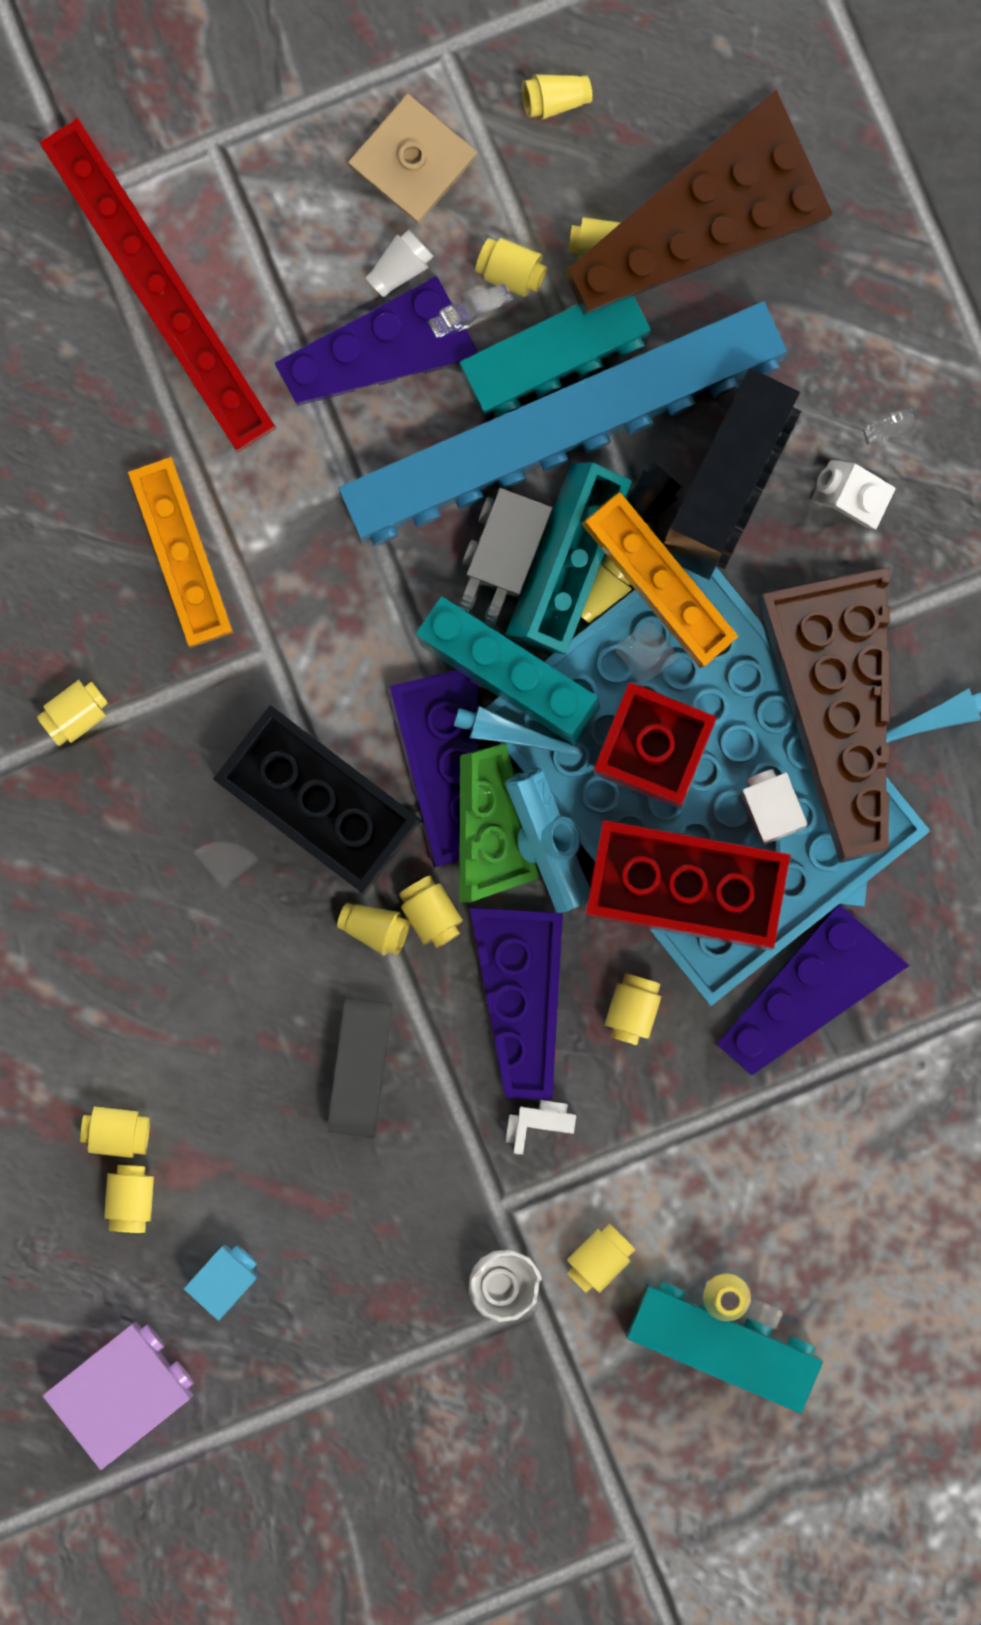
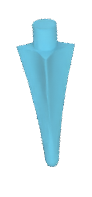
[886,688,981,743]
[454,706,580,756]

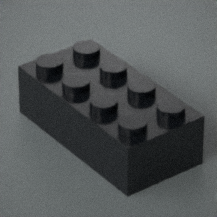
[664,368,802,580]
[213,705,421,896]

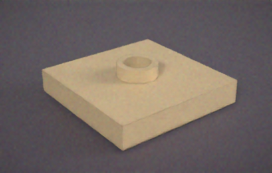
[348,93,478,225]

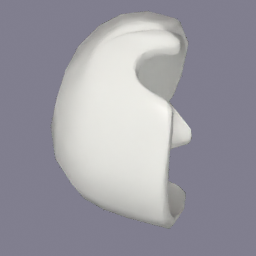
[468,1250,542,1322]

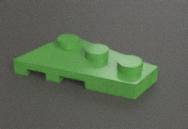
[459,743,539,903]

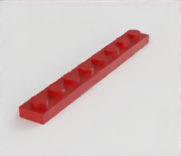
[39,118,276,453]

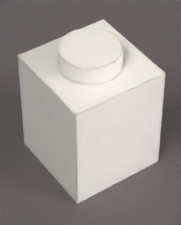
[741,769,808,846]

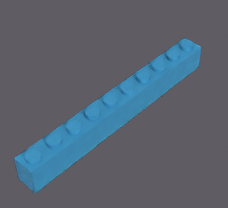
[338,301,787,546]

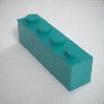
[459,296,651,419]
[505,462,632,654]
[415,596,601,746]
[625,1280,824,1414]

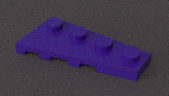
[387,670,479,868]

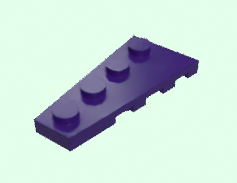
[275,276,479,406]
[716,904,910,1075]
[470,908,563,1100]

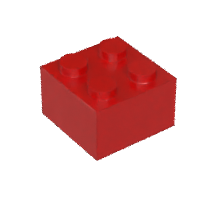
[594,682,717,810]

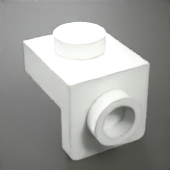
[812,460,896,529]
[506,1100,576,1155]

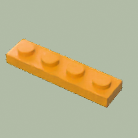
[128,457,234,648]
[581,492,739,668]

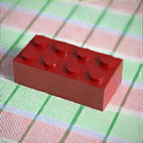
[586,820,791,951]

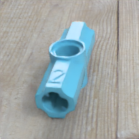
[504,768,590,913]

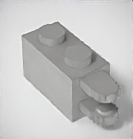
[459,488,552,627]

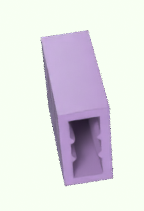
[43,1322,194,1470]

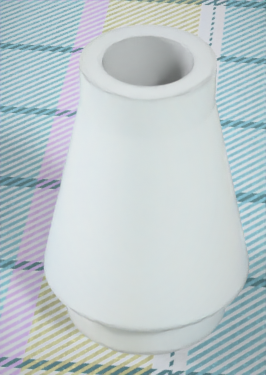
[365,229,434,297]

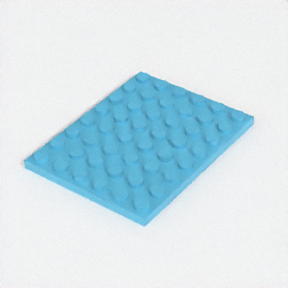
[485,567,930,1007]

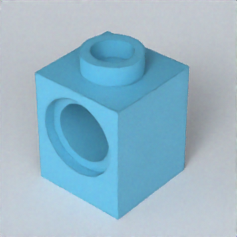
[184,1245,259,1321]

